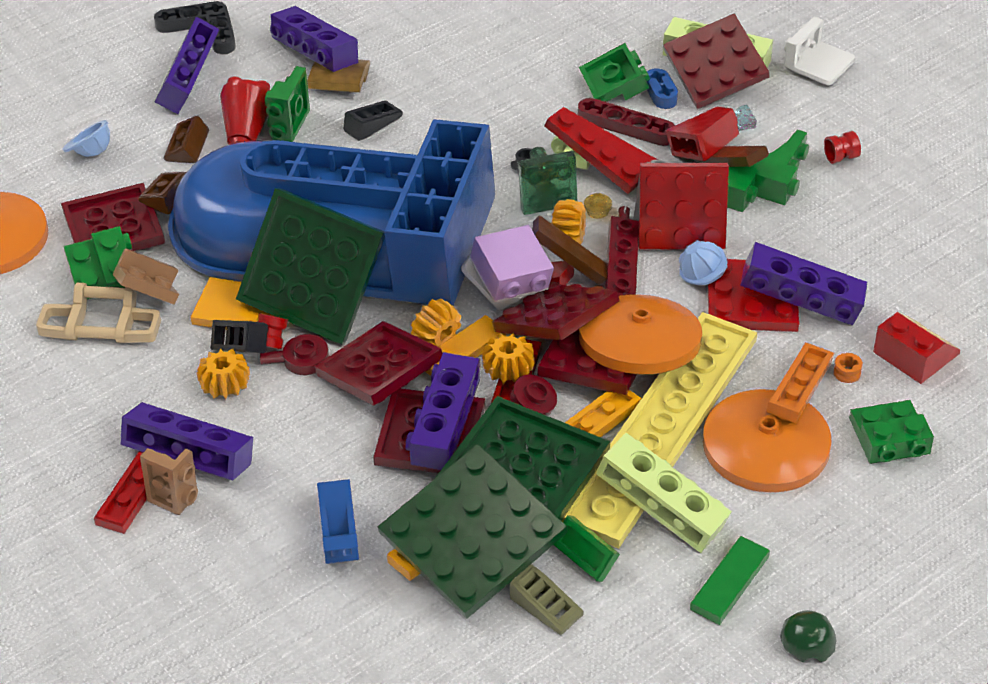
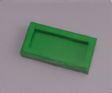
[554,515,620,582]

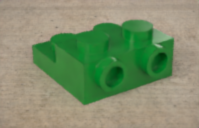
[578,43,651,102]
[265,66,310,142]
[63,226,132,300]
[849,400,934,464]

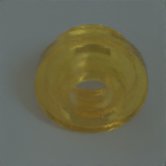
[584,193,612,219]

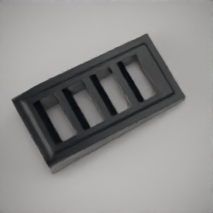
[343,100,403,141]
[210,320,268,353]

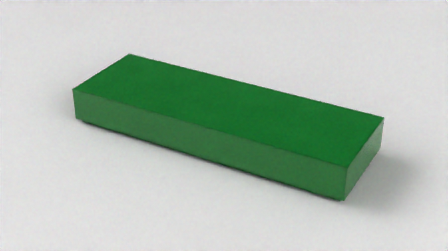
[690,536,770,625]

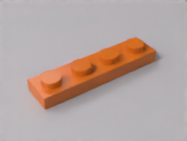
[766,342,834,423]

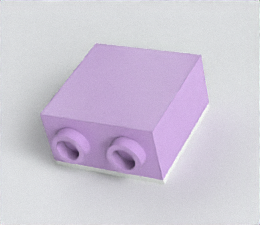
[470,225,554,303]

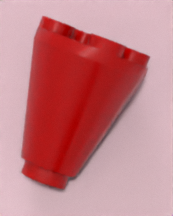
[220,76,270,145]

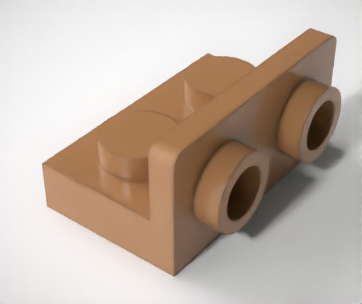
[113,249,179,305]
[140,448,198,515]

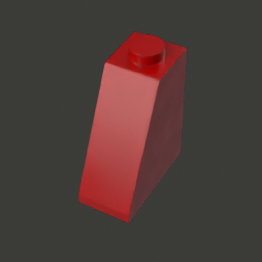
[665,106,739,161]

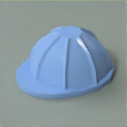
[63,120,110,157]
[679,240,727,285]

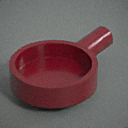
[260,334,329,375]
[509,374,557,416]

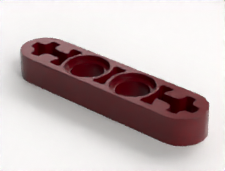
[578,98,675,146]

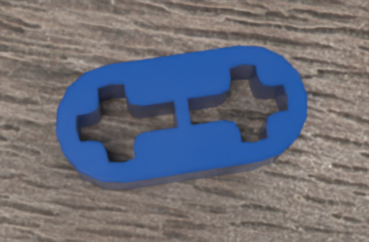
[647,68,678,109]

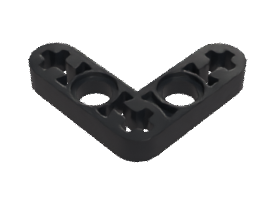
[154,1,236,55]

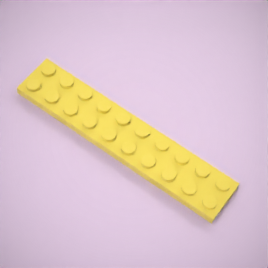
[562,312,757,549]

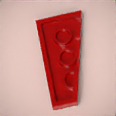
[544,107,658,194]

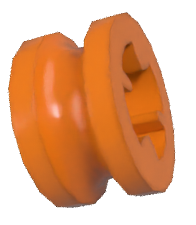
[833,353,863,383]

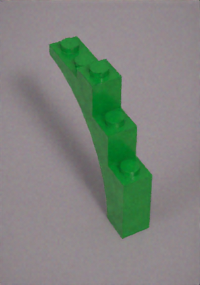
[727,129,809,212]

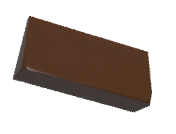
[164,115,209,163]
[138,172,186,214]

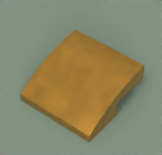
[307,60,370,92]

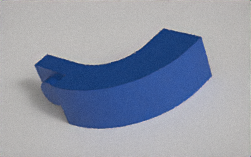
[317,479,359,564]

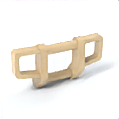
[36,282,161,343]

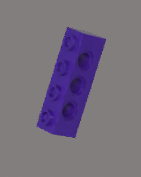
[270,6,359,72]
[154,17,219,114]
[740,242,867,326]
[406,352,480,470]
[120,402,254,481]

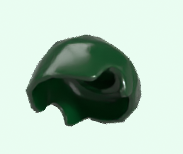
[780,610,837,662]

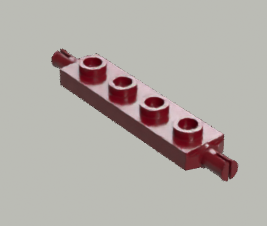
[605,206,639,296]

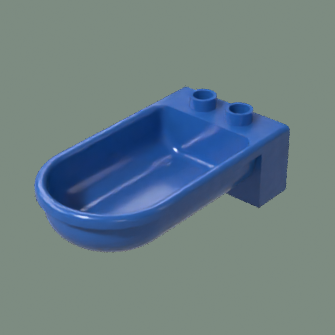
[168,119,495,306]

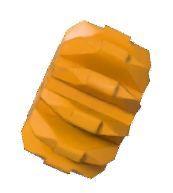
[551,199,586,244]
[410,298,461,347]
[482,333,534,384]
[197,348,250,399]

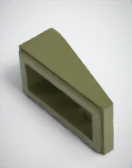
[510,564,584,635]

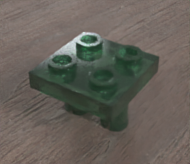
[518,147,578,215]

